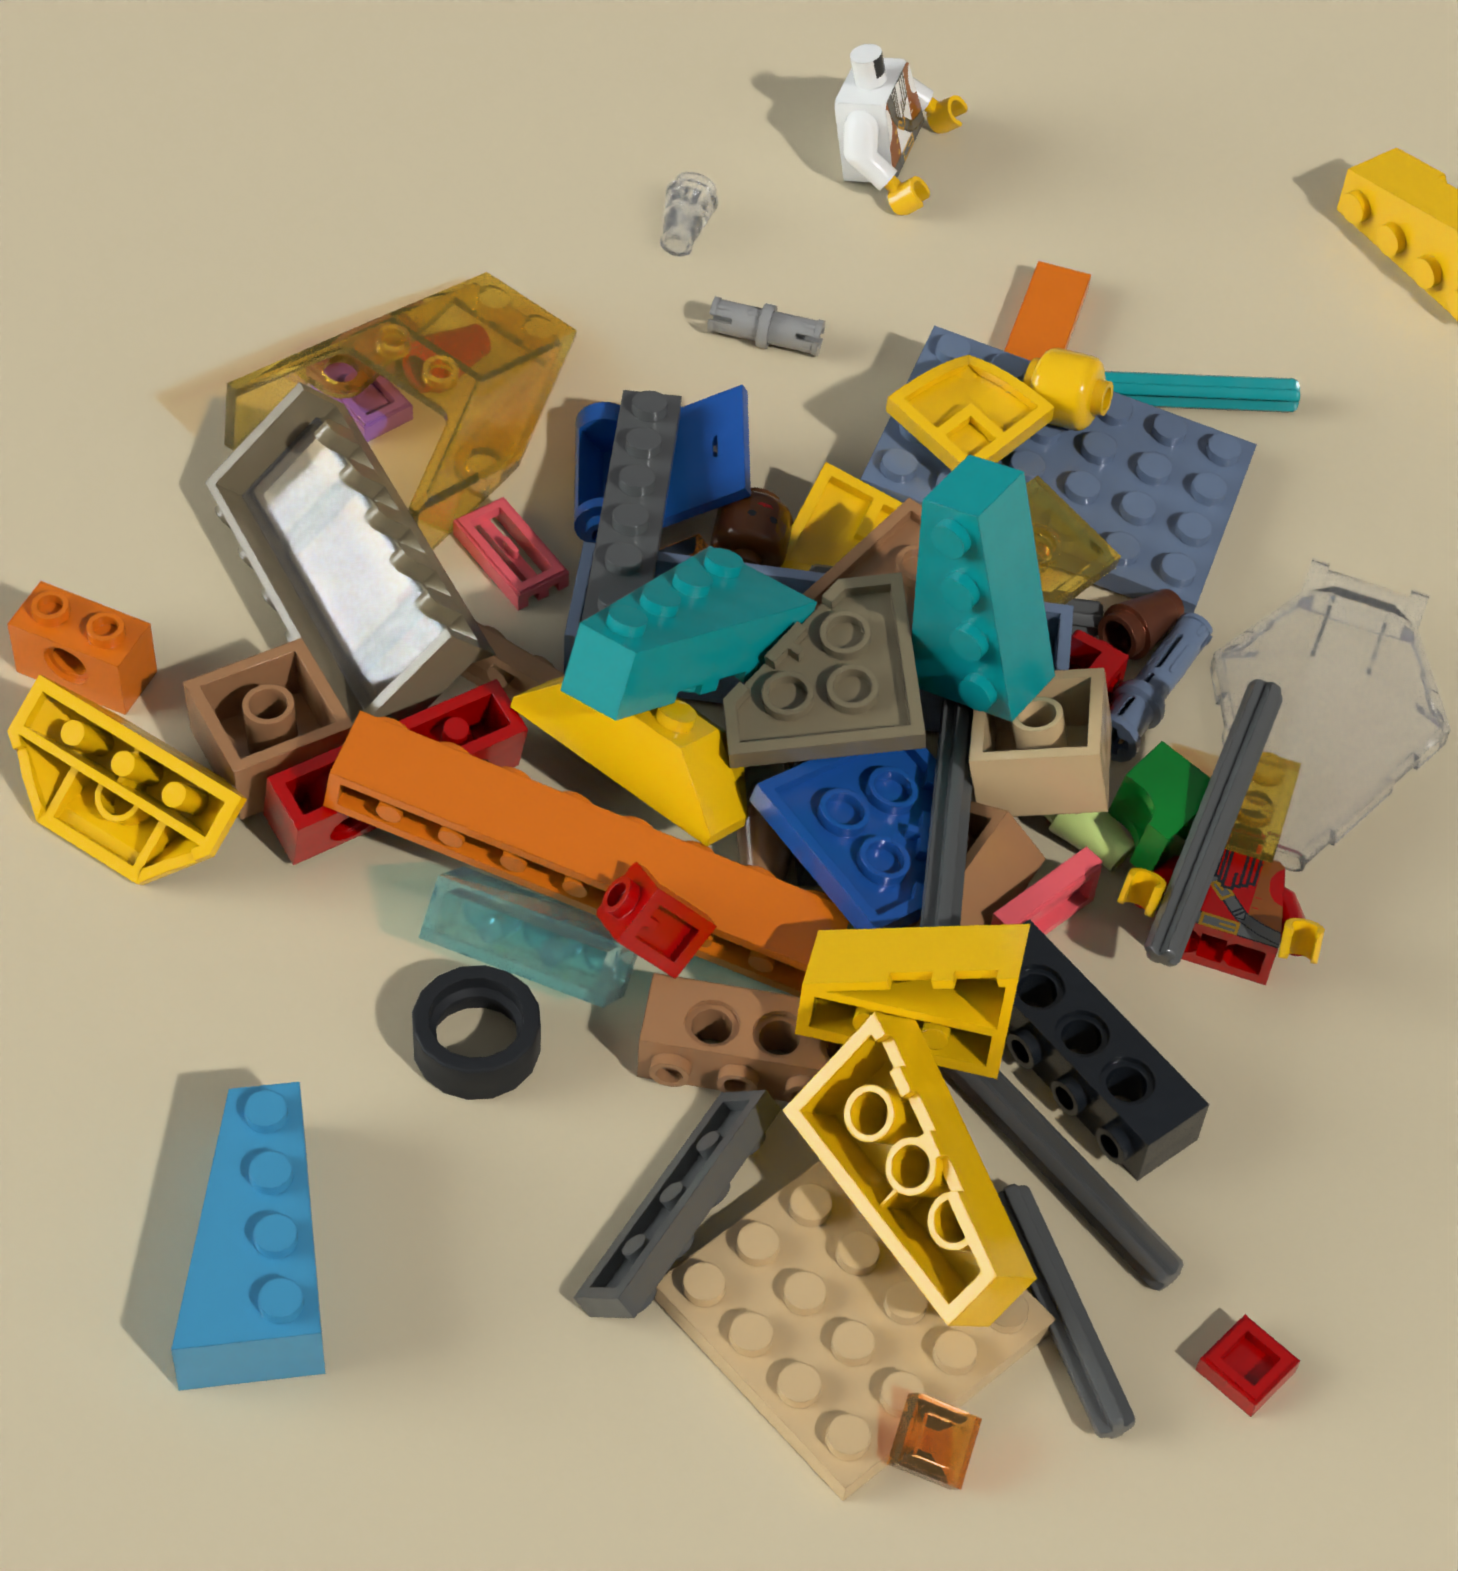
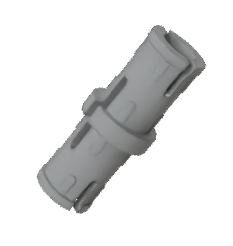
[707,296,825,356]

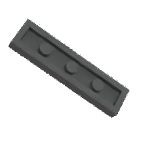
[573,1090,781,1318]

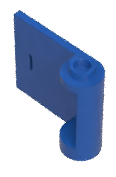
[574,384,751,543]

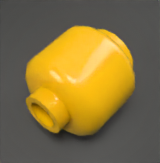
[1023,348,1113,431]

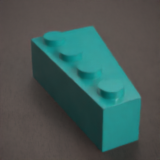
[911,455,1055,722]
[560,546,817,721]

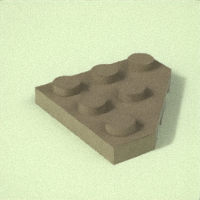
[723,572,926,768]

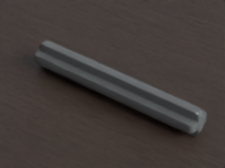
[998,1184,1136,1439]

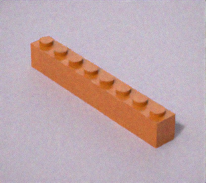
[323,710,849,997]

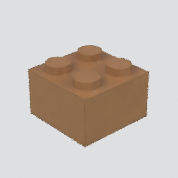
[183,638,353,820]

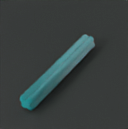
[1105,371,1300,412]

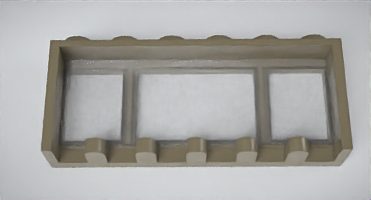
[205,382,496,723]

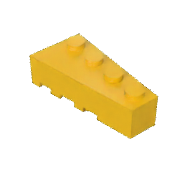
[1337,147,1458,321]
[782,1012,1037,1327]

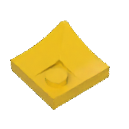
[886,355,1055,471]
[781,462,902,571]

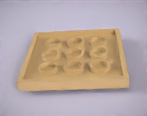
[654,1160,1056,1501]

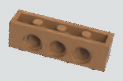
[637,973,843,1103]

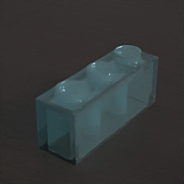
[419,866,638,1008]

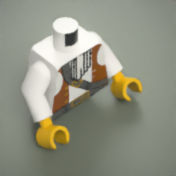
[835,44,968,215]

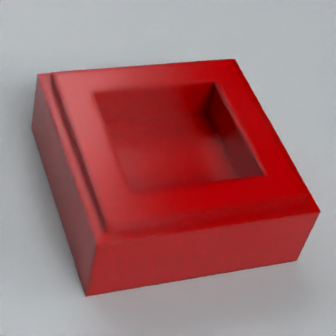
[1196,1314,1300,1417]

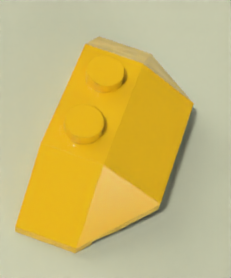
[7,675,247,885]
[510,676,748,846]

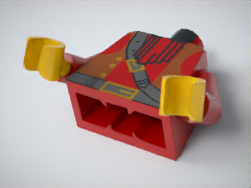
[1117,827,1325,985]

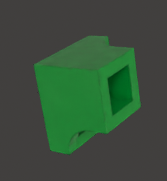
[1108,741,1211,872]

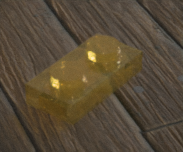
[1225,752,1302,863]

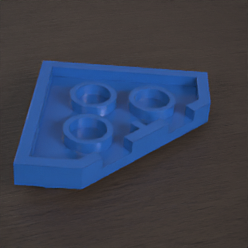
[749,748,936,929]

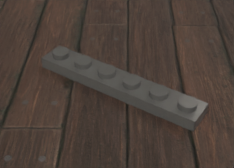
[581,390,682,622]

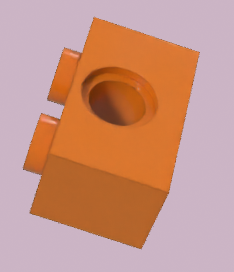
[7,581,157,715]

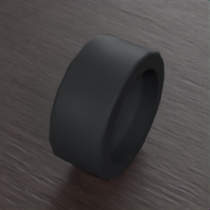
[412,965,541,1100]

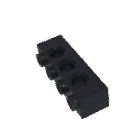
[1006,919,1209,1181]

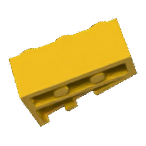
[795,924,1030,1079]

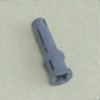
[1110,612,1213,762]

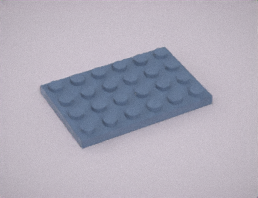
[860,325,1257,613]

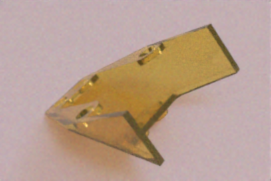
[224,272,577,550]

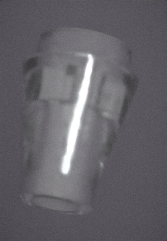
[660,172,719,256]

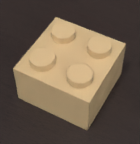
[969,668,1112,817]

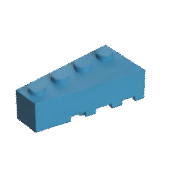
[171,1082,326,1391]

